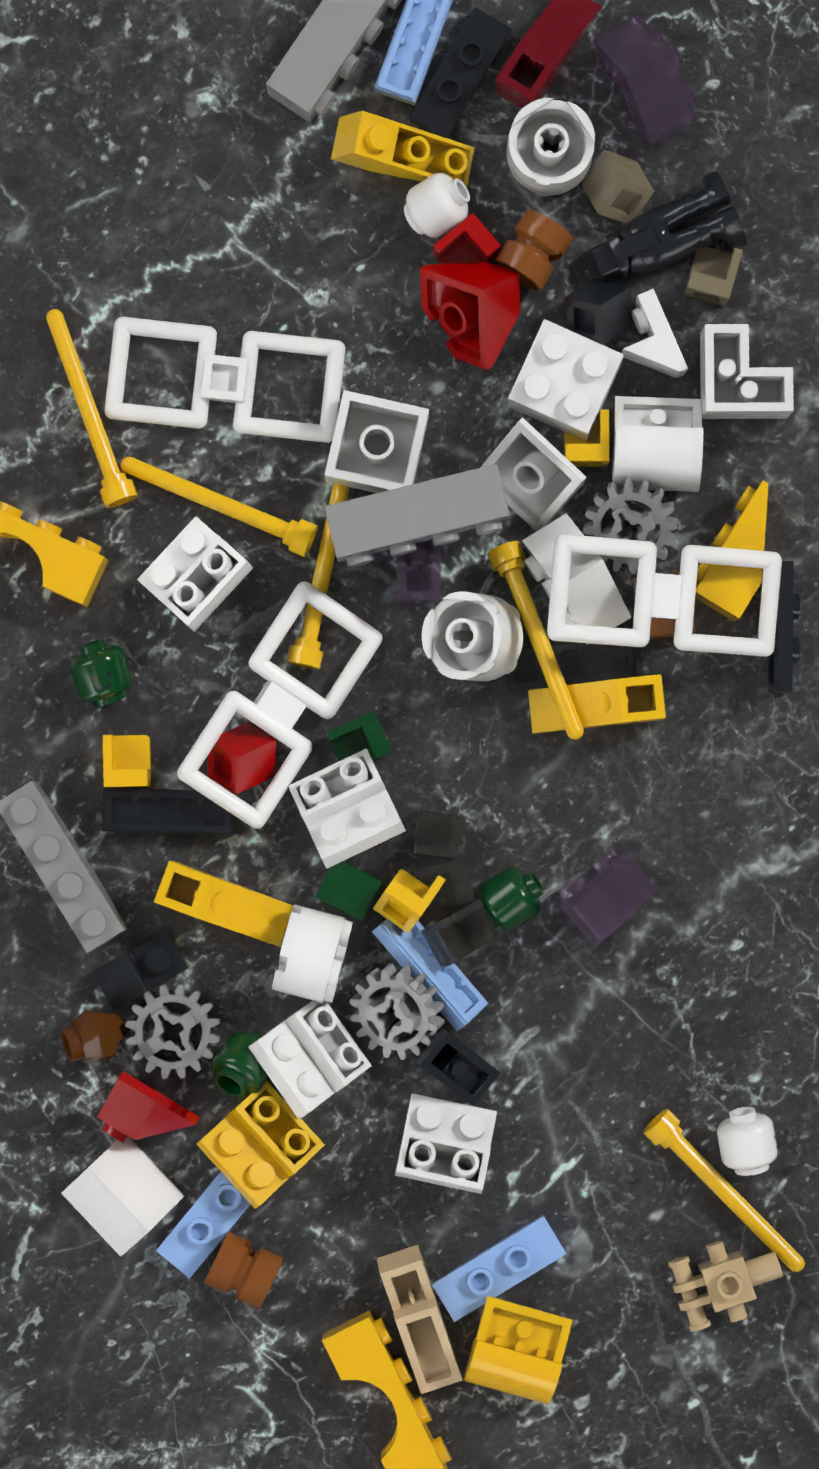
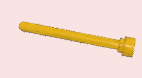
[46,309,138,508]
[120,457,318,557]
[286,483,350,670]
[487,541,584,740]
[643,1108,805,1272]

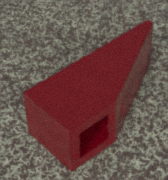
[496,0,602,109]

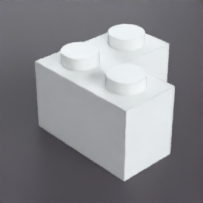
[700,324,794,419]
[522,513,631,645]

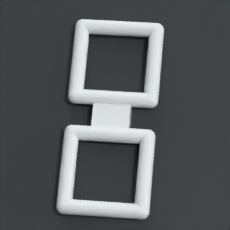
[104,317,345,443]
[547,534,782,657]
[177,581,382,829]

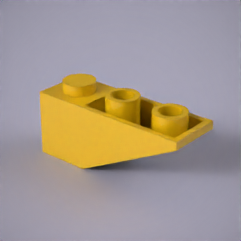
[331,111,475,187]
[695,480,769,622]
[528,674,666,734]
[154,861,294,947]

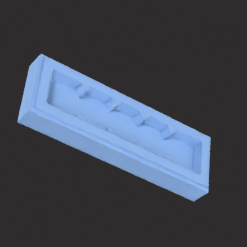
[374,0,453,106]
[372,919,489,1032]
[156,1171,250,1279]
[432,1215,566,1322]

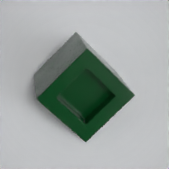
[326,711,392,761]
[315,861,382,921]

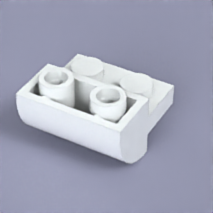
[612,396,703,492]
[137,516,253,632]
[288,748,406,868]
[248,1000,372,1119]
[395,1093,497,1194]

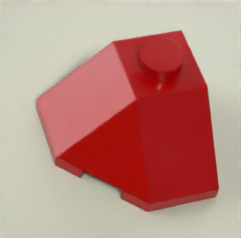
[420,262,520,370]
[97,1071,201,1143]

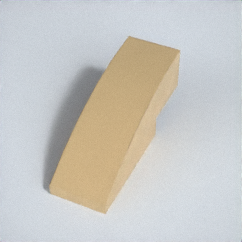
[377,1245,462,1394]

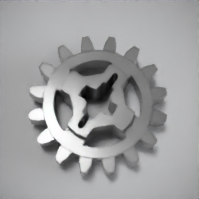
[583,478,679,574]
[349,963,445,1060]
[125,984,221,1079]

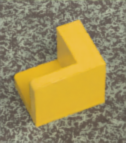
[564,409,609,467]
[103,734,151,788]
[373,869,446,934]

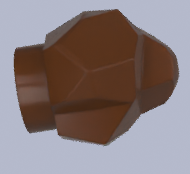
[60,1010,126,1064]

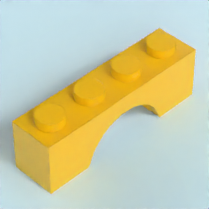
[0,501,108,607]
[322,1310,452,1469]

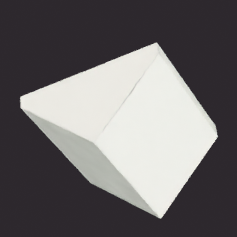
[480,417,587,532]
[61,1136,185,1257]

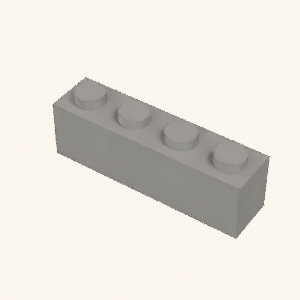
[266,0,402,123]
[324,464,510,567]
[0,781,129,953]

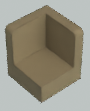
[582,149,655,223]
[684,247,743,307]

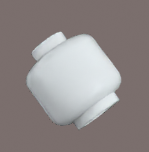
[404,173,470,238]
[717,1107,778,1176]

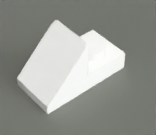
[621,289,688,378]

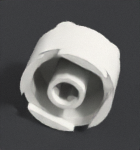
[506,98,595,197]
[422,591,523,681]
[272,904,353,1003]

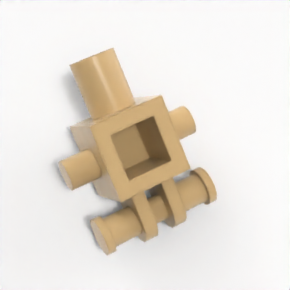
[668,1241,783,1332]

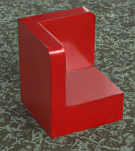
[433,213,501,264]
[207,723,276,795]

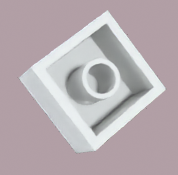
[508,319,624,441]
[324,390,429,493]

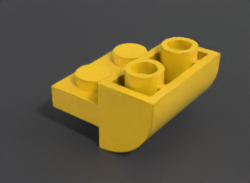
[196,1080,325,1209]
[463,1295,573,1405]

